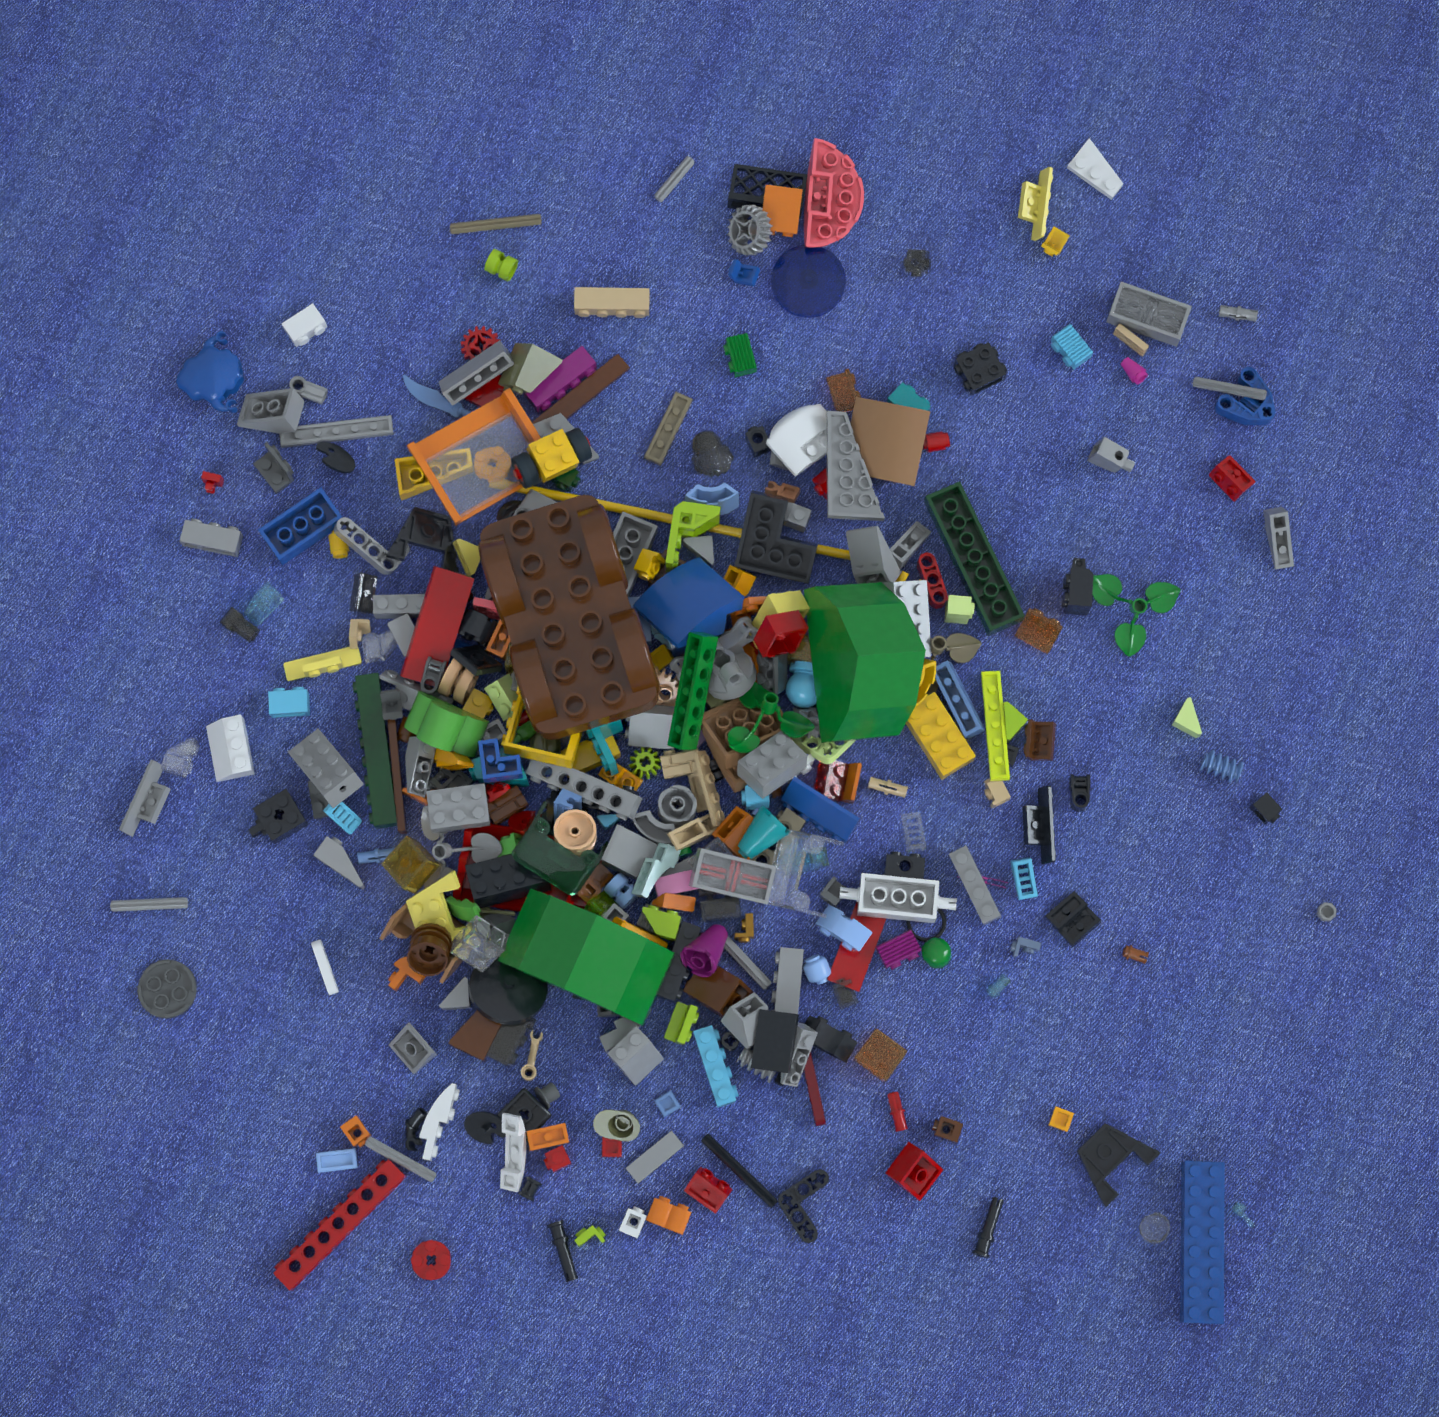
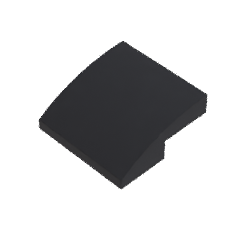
[1045,891,1101,947]

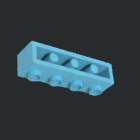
[693,1025,739,1108]

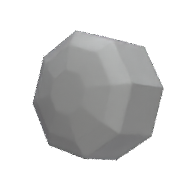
[1317,902,1336,922]

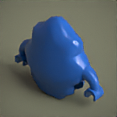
[176,331,244,413]

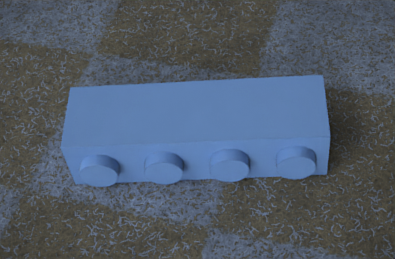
[935,660,985,739]

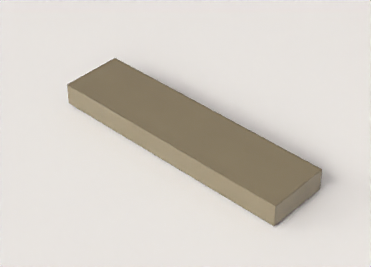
[644,392,693,466]

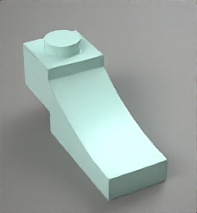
[631,843,681,898]

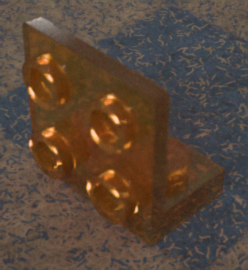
[1015,608,1063,654]
[853,1029,907,1083]

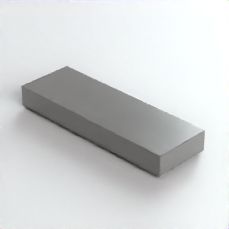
[626,1131,684,1184]

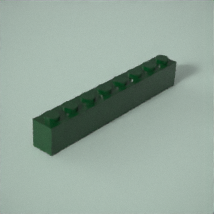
[353,673,397,829]

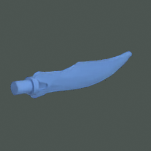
[403,374,471,418]

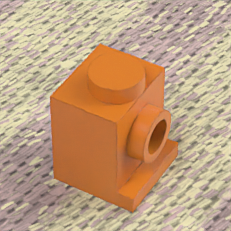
[340,1115,371,1148]

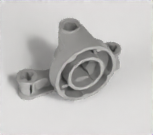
[669,616,758,700]

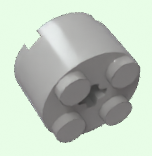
[658,785,697,829]

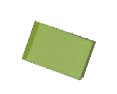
[1003,702,1028,743]

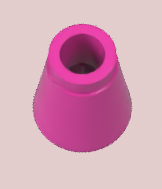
[1121,357,1148,385]

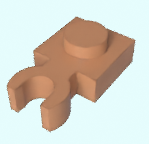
[765,481,800,503]

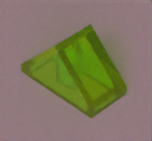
[584,891,617,917]

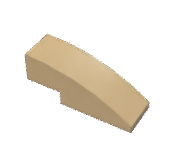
[667,814,717,851]

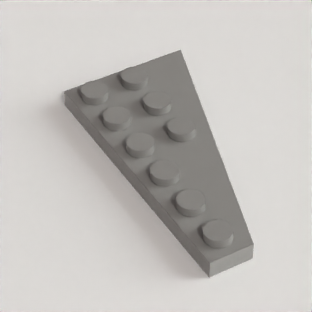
[826,411,885,521]

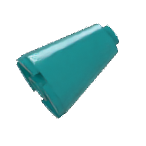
[737,805,791,859]

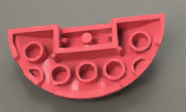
[804,138,864,248]

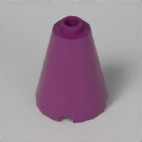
[680,924,728,977]

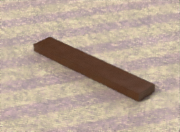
[532,354,630,424]
[388,719,407,834]

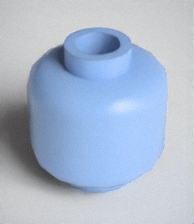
[803,954,831,985]

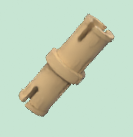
[868,776,908,798]

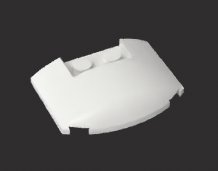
[766,404,827,477]

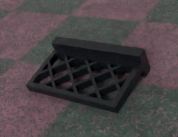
[728,164,807,219]

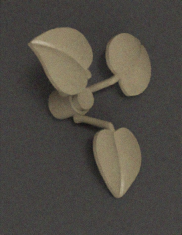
[926,633,982,695]

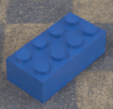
[258,487,343,566]

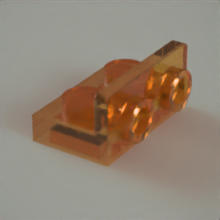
[826,368,861,412]

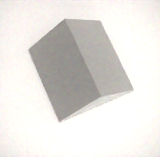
[389,1022,437,1074]

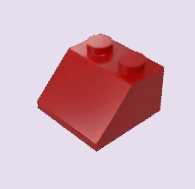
[885,1142,944,1201]

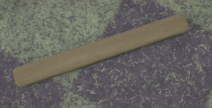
[450,214,542,234]

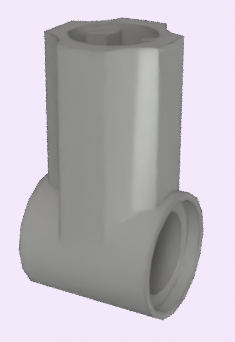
[289,376,328,405]

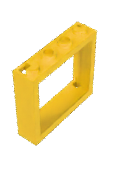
[501,687,582,769]

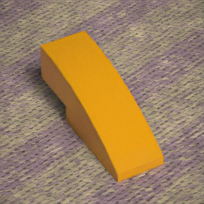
[433,748,474,771]

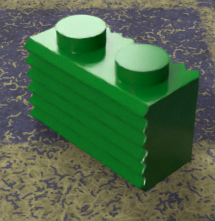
[723,333,757,378]

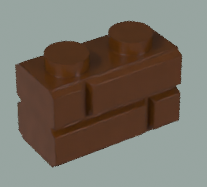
[488,785,529,825]

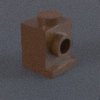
[932,1116,963,1144]

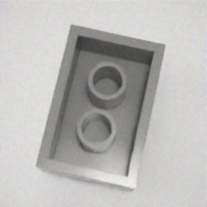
[737,731,807,799]
[426,783,490,833]

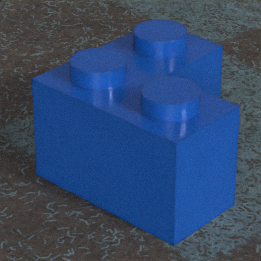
[478,738,523,783]

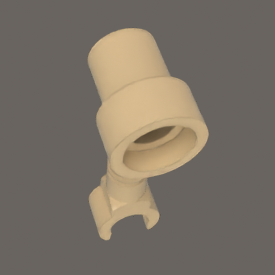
[521,1030,543,1081]

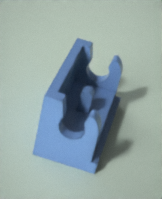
[554,788,582,824]

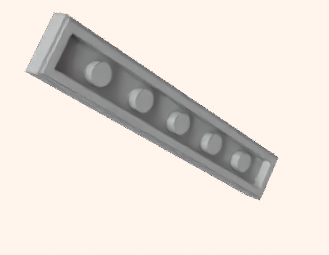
[280,415,394,448]

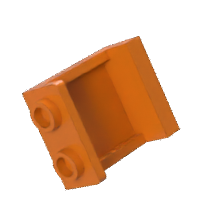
[763,185,803,237]

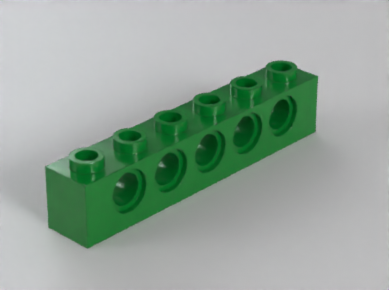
[667,632,718,750]

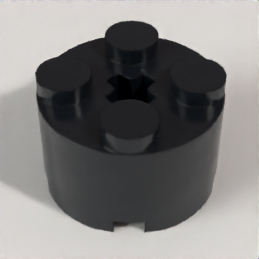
[458,608,498,648]

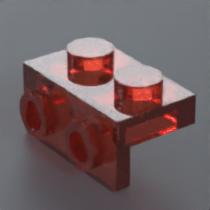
[814,760,849,802]

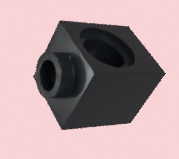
[745,426,771,458]
[1250,792,1282,825]

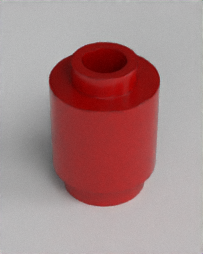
[923,431,950,453]

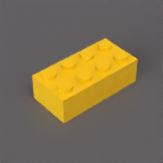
[906,692,976,780]

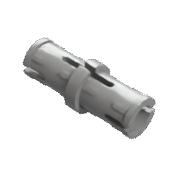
[1219,305,1258,322]

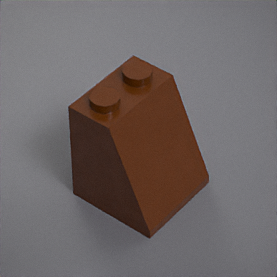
[683,966,753,1018]

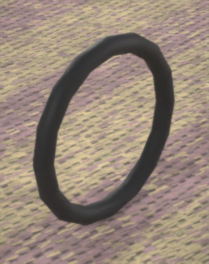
[906,908,946,942]

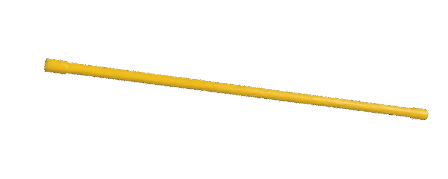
[489,479,851,561]

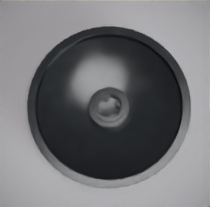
[469,955,548,1025]

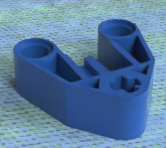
[1214,367,1276,425]

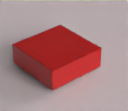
[602,1137,622,1157]

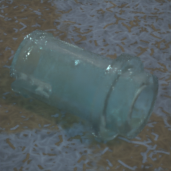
[986,974,1011,999]

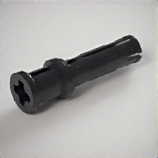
[972,1197,1004,1259]
[547,1220,578,1282]

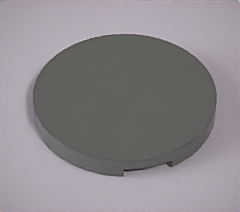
[137,959,197,1019]

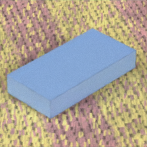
[316,1148,358,1173]

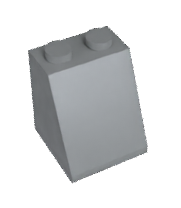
[601,824,658,880]
[607,1026,664,1086]

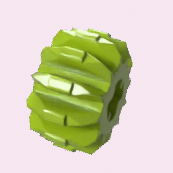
[629,747,661,780]

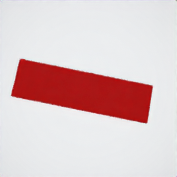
[827,902,886,992]

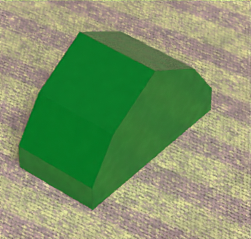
[804,582,926,743]
[498,889,675,1026]

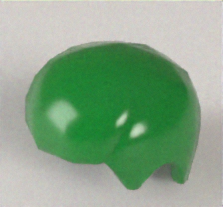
[922,937,951,968]

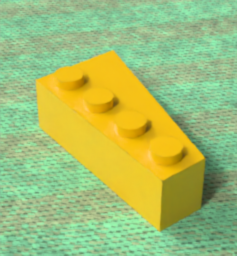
[395,448,474,501]

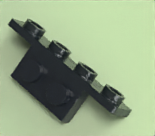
[1022,786,1056,865]

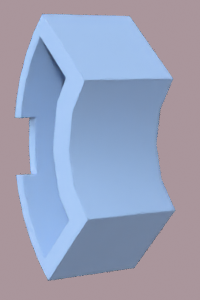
[685,482,739,515]
[815,905,873,951]

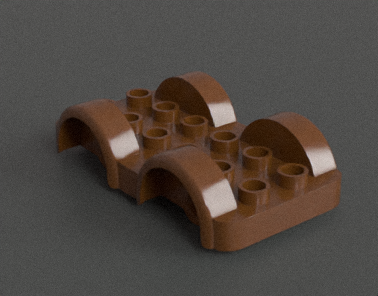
[478,495,661,740]

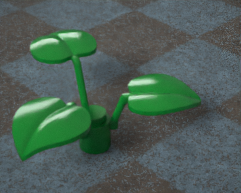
[1092,574,1181,657]
[727,682,815,753]

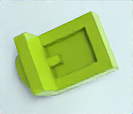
[574,1225,606,1247]

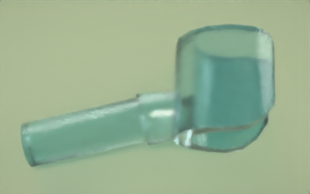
[1233,1202,1255,1228]

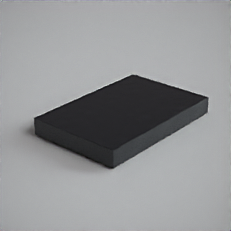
[751,1009,799,1074]

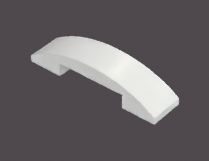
[500,1113,526,1192]

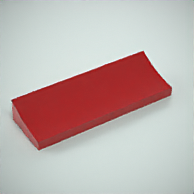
[400,566,474,687]

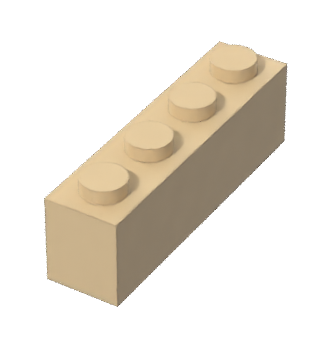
[574,287,650,318]

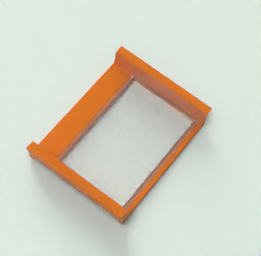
[407,388,541,526]

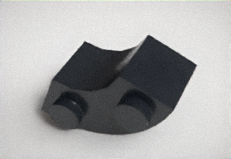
[805,1015,858,1063]

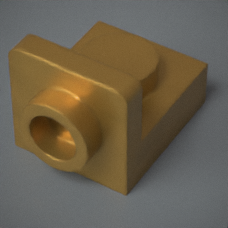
[734,913,754,943]

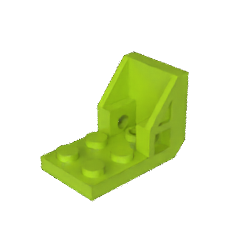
[665,501,721,572]

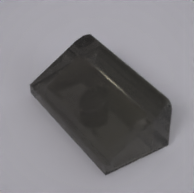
[350,572,378,613]

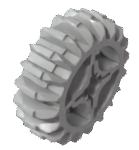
[726,205,773,256]

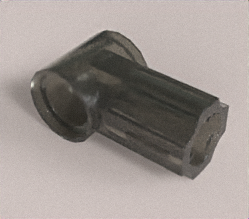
[219,607,260,643]

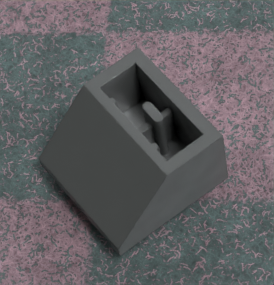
[756,649,787,695]

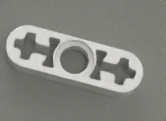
[311,939,339,996]

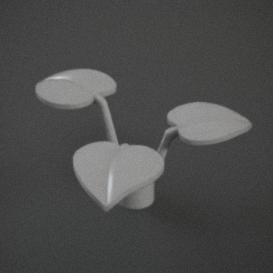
[421,806,503,888]

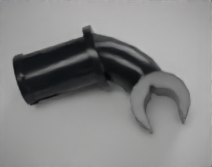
[405,1107,428,1151]

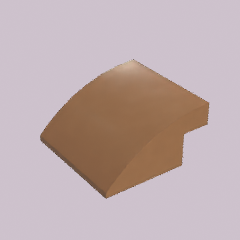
[850,397,931,486]
[701,697,792,793]

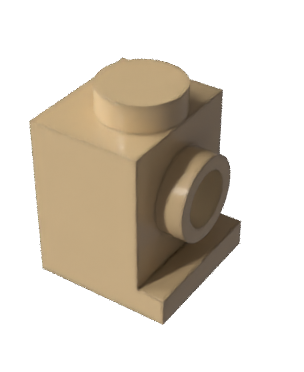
[984,778,1011,809]

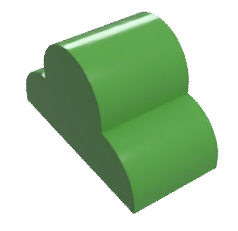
[404,690,490,757]

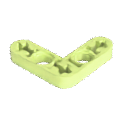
[792,736,856,764]

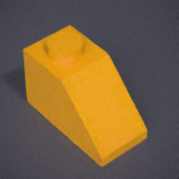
[723,565,756,597]

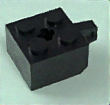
[1061,558,1094,616]
[248,789,308,844]

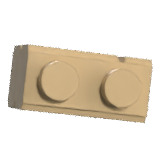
[660,748,699,780]

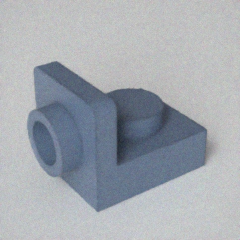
[1010,937,1041,958]

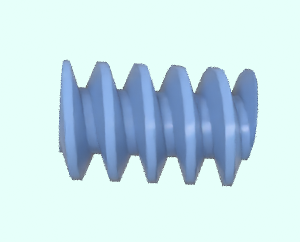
[1199,749,1244,784]

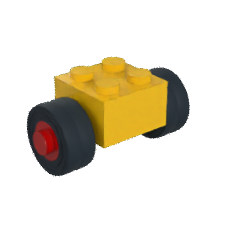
[511,428,592,489]

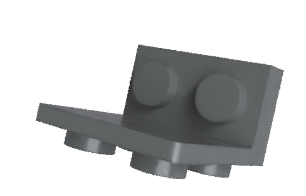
[253,442,294,494]

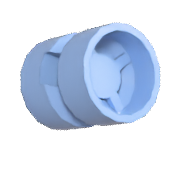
[604,872,637,909]

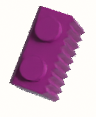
[875,930,921,970]

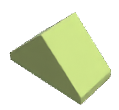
[1172,697,1202,738]

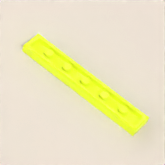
[981,671,1010,781]

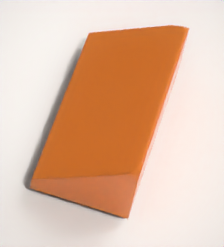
[839,763,862,804]
[652,893,696,912]

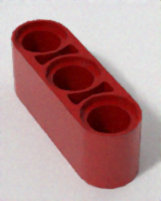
[917,552,948,609]

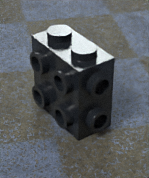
[953,342,1007,396]

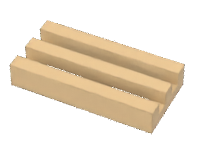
[1113,323,1149,357]

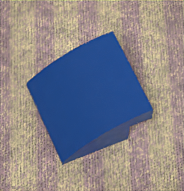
[633,557,744,648]

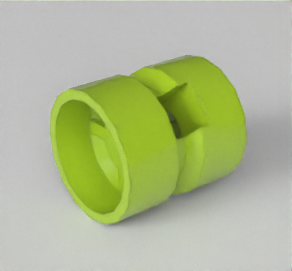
[484,249,519,282]

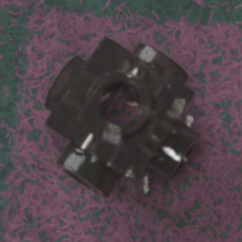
[903,249,931,277]

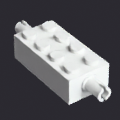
[839,873,957,923]

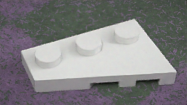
[1067,138,1123,200]

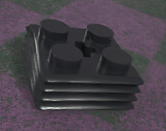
[497,1088,552,1142]

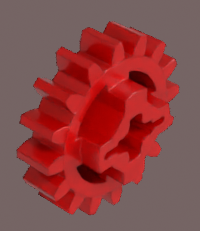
[461,326,500,360]

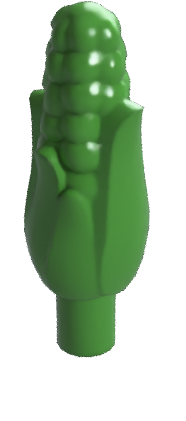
[513,720,536,744]

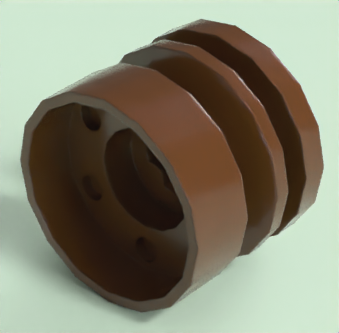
[407,923,452,976]

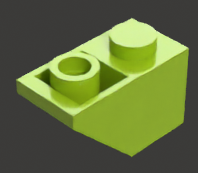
[642,905,681,941]

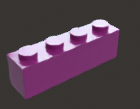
[523,346,597,413]

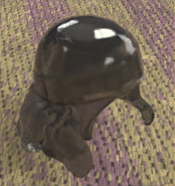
[691,430,734,477]

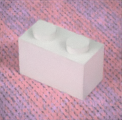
[282,303,327,347]

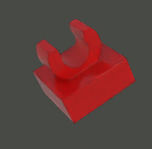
[201,471,224,494]

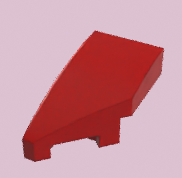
[485,781,510,803]

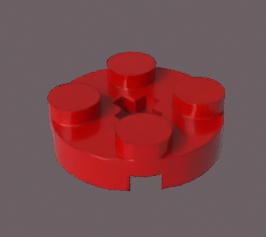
[411,1240,451,1281]

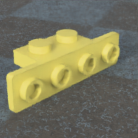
[1018,167,1053,241]
[283,647,362,682]

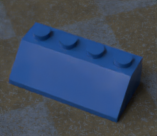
[781,777,860,844]

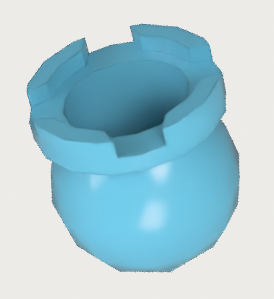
[786,661,817,708]

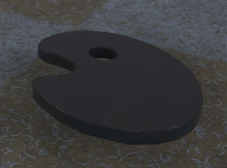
[316,442,355,474]
[464,1111,506,1144]

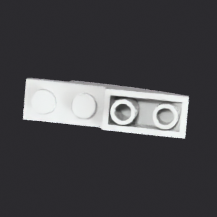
[419,1083,460,1161]

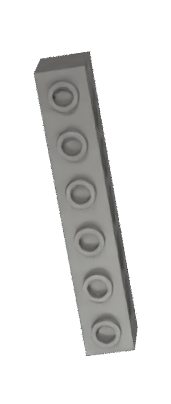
[525,760,642,820]

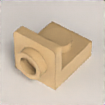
[349,619,371,649]

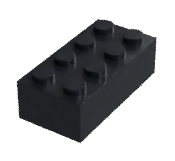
[465,847,552,909]

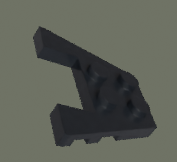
[386,507,459,573]
[1077,1123,1160,1207]

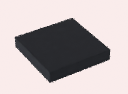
[450,644,503,676]

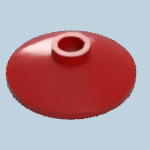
[508,811,544,834]

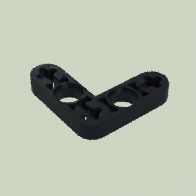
[778,1169,829,1243]

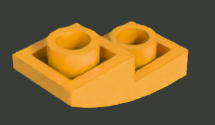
[598,763,643,791]

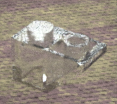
[361,630,398,663]
[161,737,199,778]

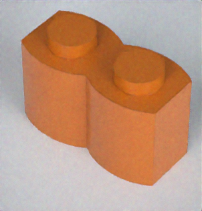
[646,1196,692,1235]

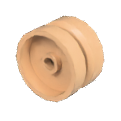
[438,658,479,705]
[553,809,597,859]

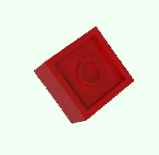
[753,610,808,658]

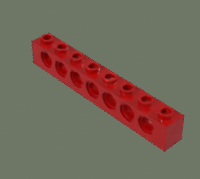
[273,1159,407,1291]

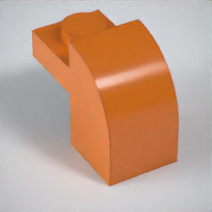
[388,956,426,992]

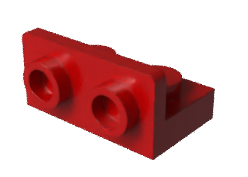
[1209,455,1256,501]
[684,1167,733,1214]

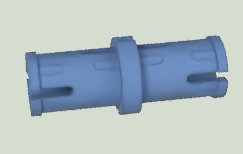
[357,847,398,865]

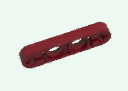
[804,1052,826,1127]

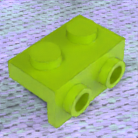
[664,1002,699,1045]

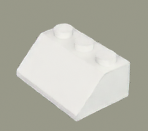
[206,714,255,782]

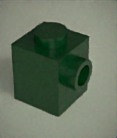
[551,469,581,492]

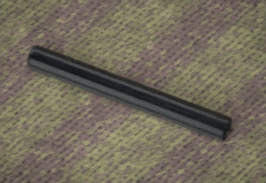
[701,1134,778,1208]

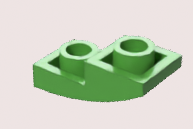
[445,896,482,922]

